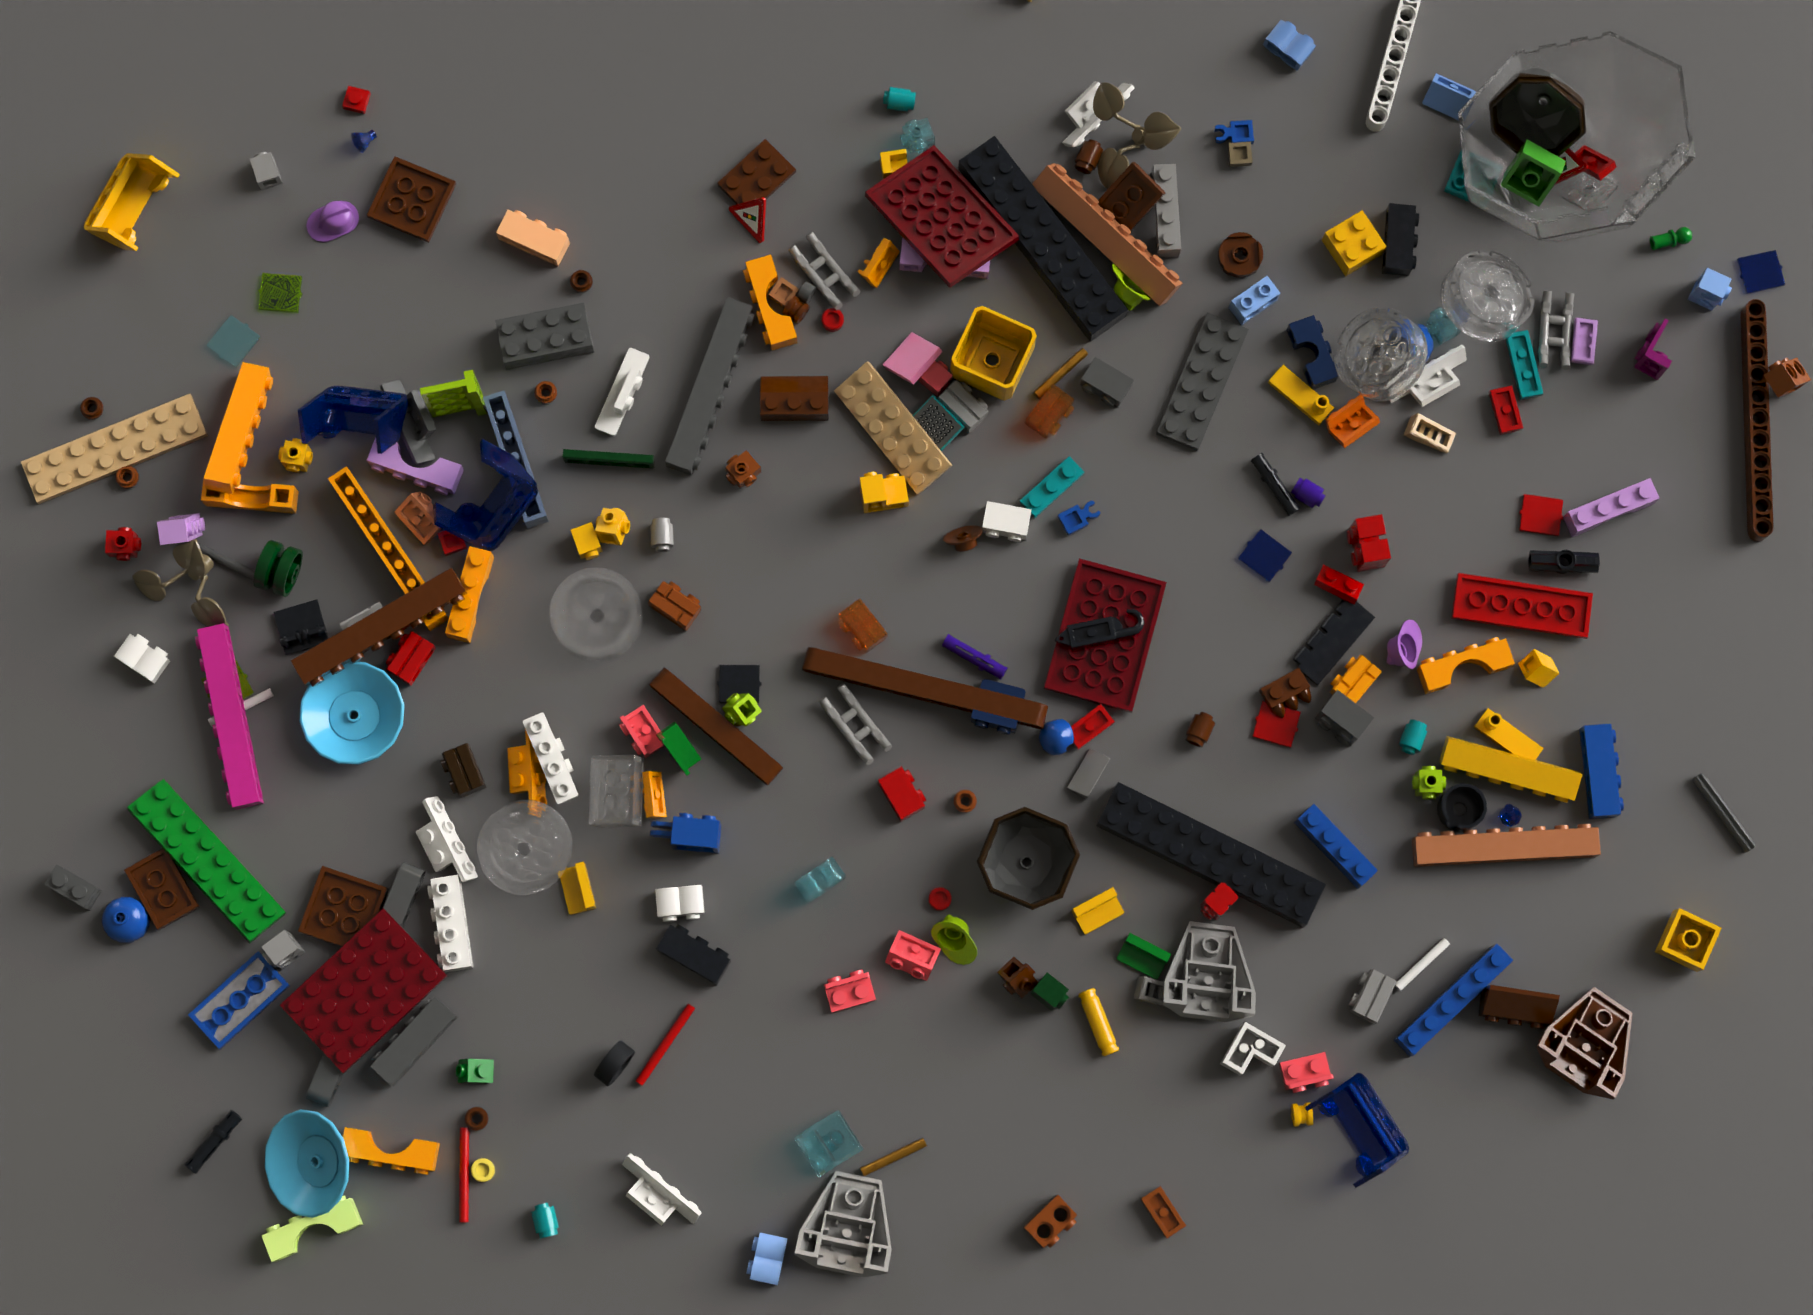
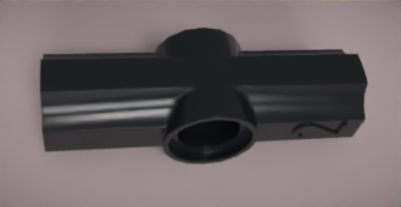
[1528,549,1600,574]

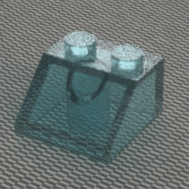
[794,1110,864,1178]

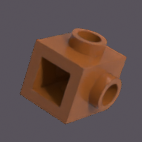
[725,450,761,489]

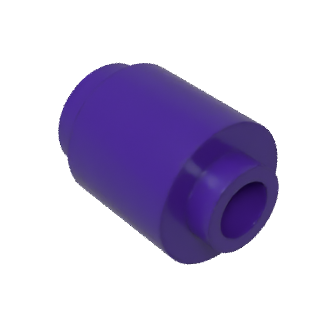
[1291,478,1326,509]

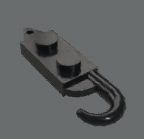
[1055,609,1144,649]

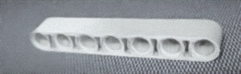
[1366,0,1421,132]

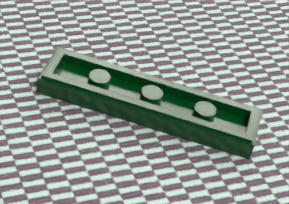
[562,449,655,469]

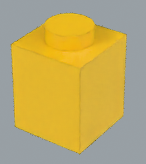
[570,522,603,560]

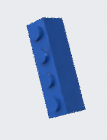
[1579,724,1624,819]
[1294,804,1378,889]

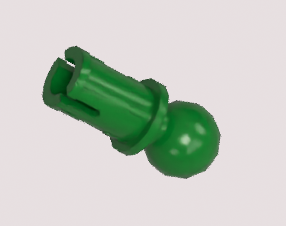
[1649,227,1692,250]

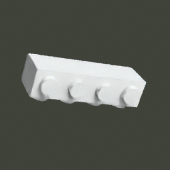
[427,875,473,972]

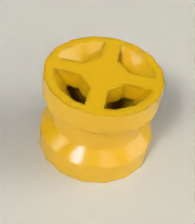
[1291,1102,1313,1127]

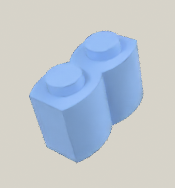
[746,1233,788,1286]

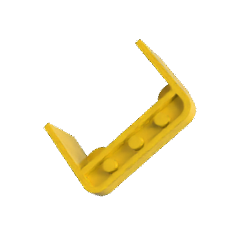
[84,153,180,251]

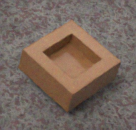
[768,277,800,308]

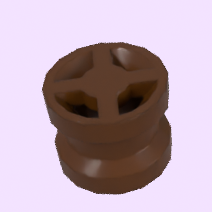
[783,296,810,324]

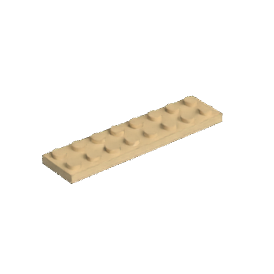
[21,394,208,504]

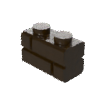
[440,743,486,798]

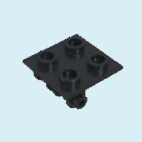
[273,599,329,655]

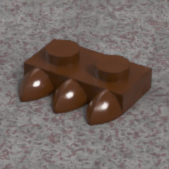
[1259,668,1311,718]

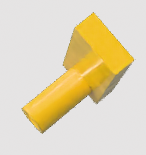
[1268,365,1334,426]
[1474,708,1544,760]

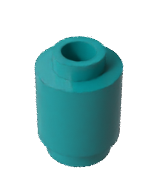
[883,87,916,112]
[1399,719,1427,755]
[531,1203,559,1239]

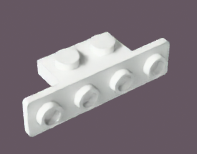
[1062,81,1134,148]
[1387,345,1467,407]
[595,348,650,436]
[523,712,578,804]
[416,796,478,882]
[622,1153,702,1226]

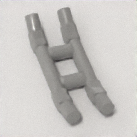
[788,231,860,310]
[1538,290,1574,370]
[819,683,892,765]

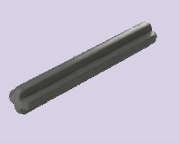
[1693,773,1756,852]

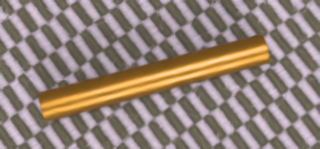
[1033,348,1088,399]
[860,1138,927,1176]

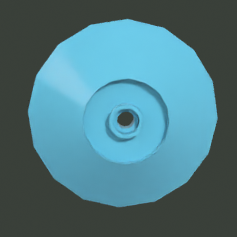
[299,662,404,765]
[265,1109,349,1218]

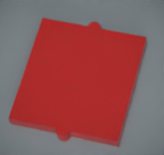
[1519,494,1563,536]
[1252,701,1301,748]

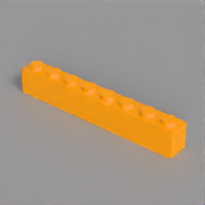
[328,466,449,631]

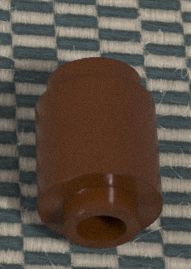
[1075,139,1103,174]
[1186,712,1216,748]

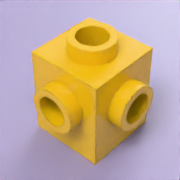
[278,438,313,473]
[595,508,630,546]

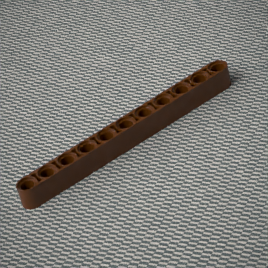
[1740,299,1774,542]
[802,647,1048,729]

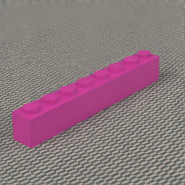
[195,623,264,810]

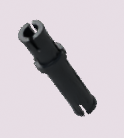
[1251,453,1300,516]
[185,1110,242,1174]

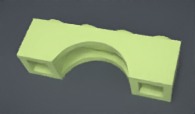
[261,1196,363,1262]

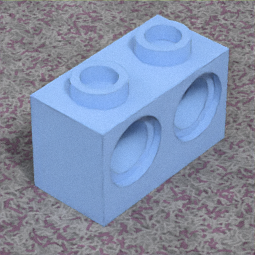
[1687,268,1732,311]
[1229,276,1280,325]

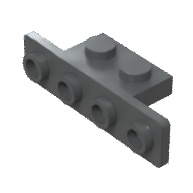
[380,380,436,465]

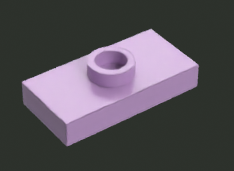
[1570,318,1598,365]

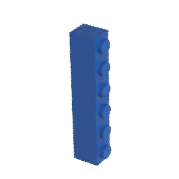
[1394,944,1513,1057]

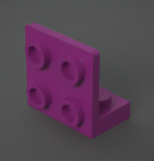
[1634,319,1672,380]

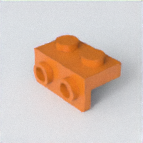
[1325,395,1380,448]

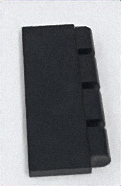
[1293,599,1375,686]

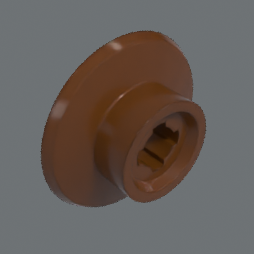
[943,525,983,552]

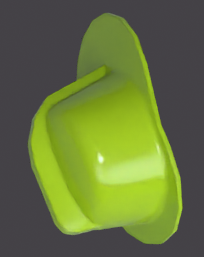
[1112,263,1151,311]
[931,914,977,965]

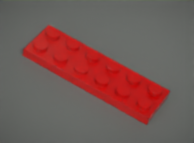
[1451,573,1593,639]

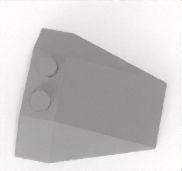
[1163,921,1256,1022]
[794,1171,892,1277]

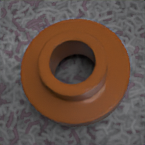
[534,381,557,404]
[116,466,139,488]
[954,790,977,813]

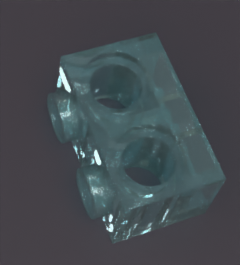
[794,856,846,904]

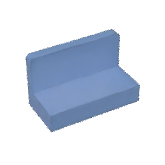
[1422,73,1476,121]

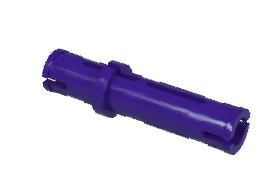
[942,634,1008,680]

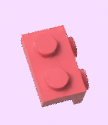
[619,704,664,759]

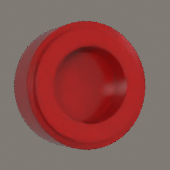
[822,308,844,332]
[928,887,952,911]

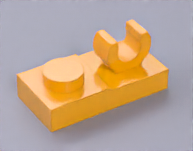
[857,238,900,288]
[636,771,667,819]

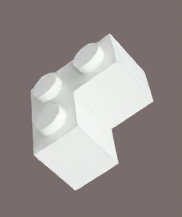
[1220,1022,1286,1075]

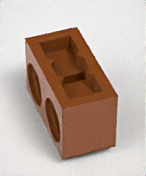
[1764,357,1811,398]
[1023,1195,1077,1248]

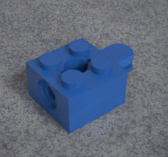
[650,813,722,854]

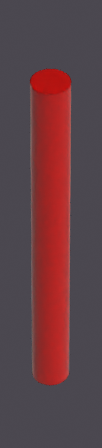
[635,1004,695,1086]
[459,1127,469,1222]

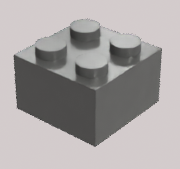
[1315,690,1374,746]

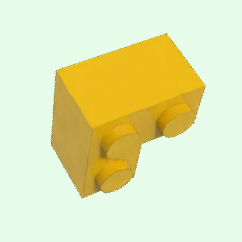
[860,472,909,513]

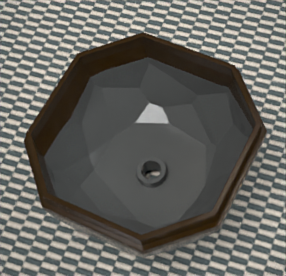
[1489,68,1586,157]
[977,807,1080,910]

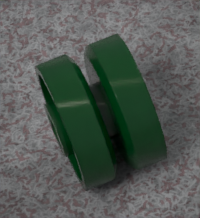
[253,540,303,597]

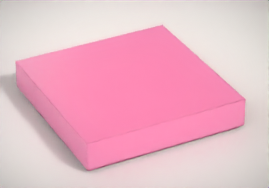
[883,332,942,385]

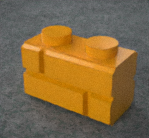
[1330,655,1382,703]

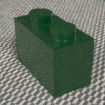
[1031,972,1069,1011]

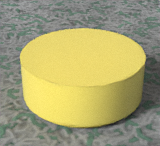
[471,1158,495,1182]

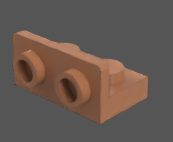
[394,492,450,545]

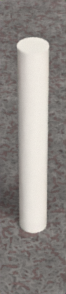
[208,688,274,727]
[1395,938,1450,991]

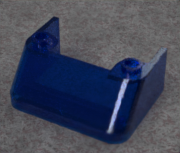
[298,386,408,454]
[433,439,538,551]
[1305,1073,1409,1188]

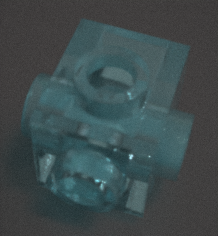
[900,118,935,153]
[1426,306,1463,345]

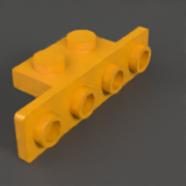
[507,729,547,815]

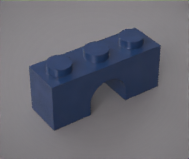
[1286,315,1340,390]

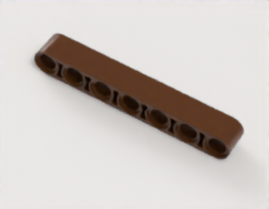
[649,667,783,785]

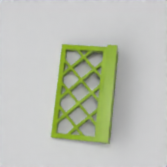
[420,370,487,418]

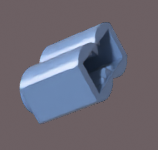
[1263,20,1316,71]

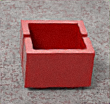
[1347,514,1391,572]

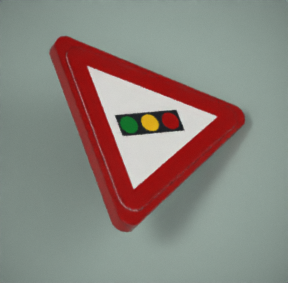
[1554,148,1589,185]
[729,197,766,243]

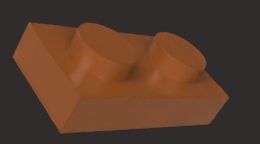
[1141,1186,1186,1239]

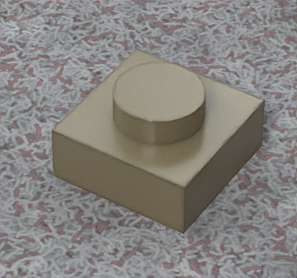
[1228,142,1253,167]

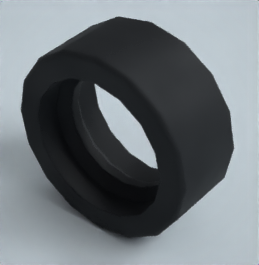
[594,1041,635,1086]

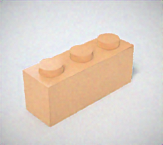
[496,210,570,266]

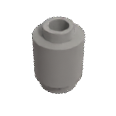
[650,518,674,552]

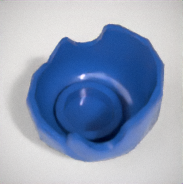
[1039,719,1074,755]

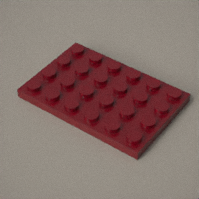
[865,145,1019,288]
[1044,558,1167,713]
[280,908,447,1073]

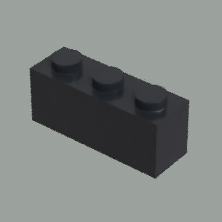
[1382,203,1419,276]
[656,924,731,985]

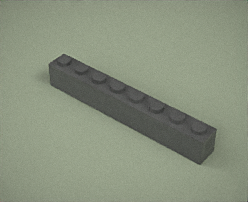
[665,297,756,476]

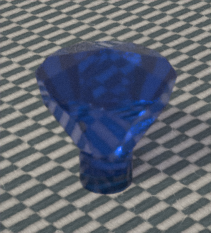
[351,130,377,153]
[1499,804,1522,827]

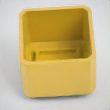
[950,306,1037,401]

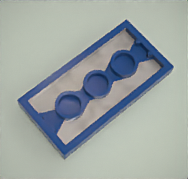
[188,951,290,1050]

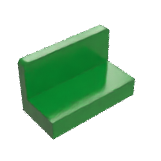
[656,721,701,776]
[1117,933,1171,980]

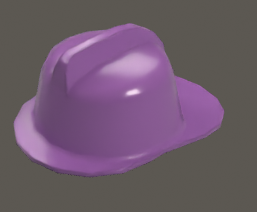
[307,201,359,242]
[1387,620,1422,669]

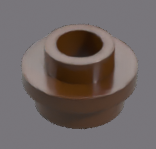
[570,270,593,293]
[80,397,104,420]
[465,1107,488,1131]

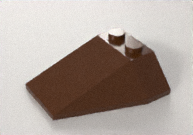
[1536,987,1632,1099]

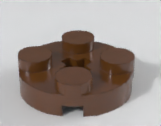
[1218,232,1263,278]

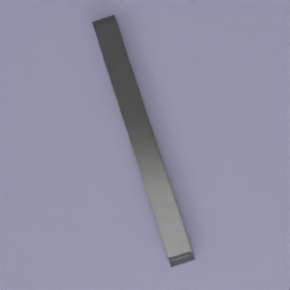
[306,862,426,1107]

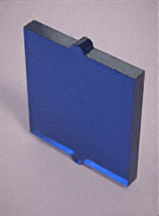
[1737,250,1785,294]
[1238,529,1292,582]

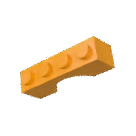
[743,254,797,351]
[201,479,299,514]
[445,546,494,643]
[1417,637,1515,695]
[343,1127,440,1175]

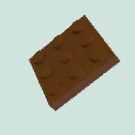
[367,156,456,243]
[298,866,388,946]

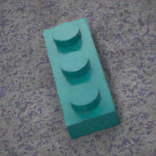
[1505,330,1544,400]
[1020,456,1085,518]

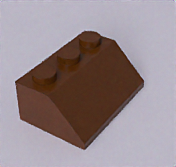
[760,376,828,421]
[1479,985,1560,1029]

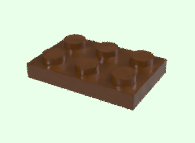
[717,139,796,204]
[1098,162,1166,231]
[124,848,199,930]

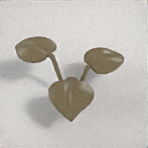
[1093,82,1181,189]
[132,539,229,627]

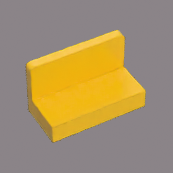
[559,861,596,915]
[1071,887,1124,935]

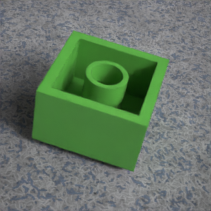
[1500,139,1566,207]

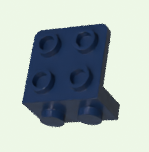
[971,679,1026,735]

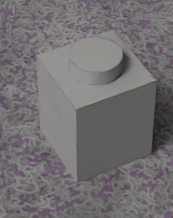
[250,152,282,190]

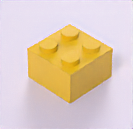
[1322,210,1387,277]
[1655,908,1722,972]

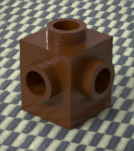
[997,957,1038,999]

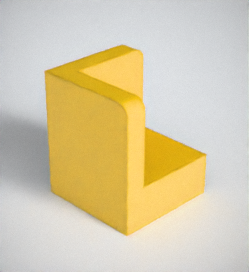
[880,149,907,179]
[1518,649,1560,687]

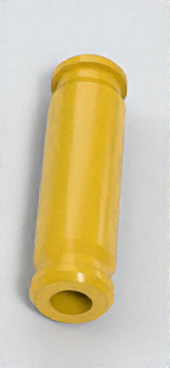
[1078,988,1119,1056]

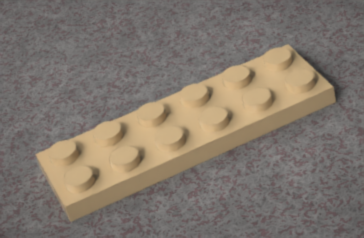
[834,362,953,494]

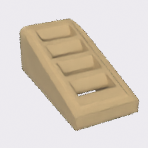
[1404,413,1456,453]

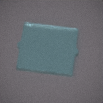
[207,315,261,368]

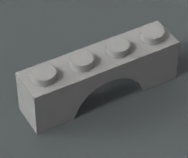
[1151,164,1181,258]

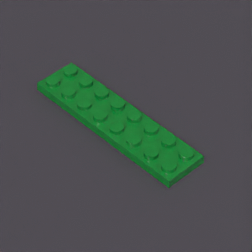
[127,779,286,944]

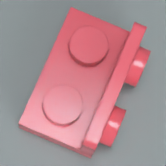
[885,930,941,981]
[824,969,876,1013]
[1279,1052,1334,1093]

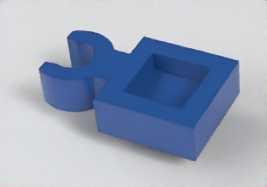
[1214,120,1254,144]
[1057,501,1100,536]

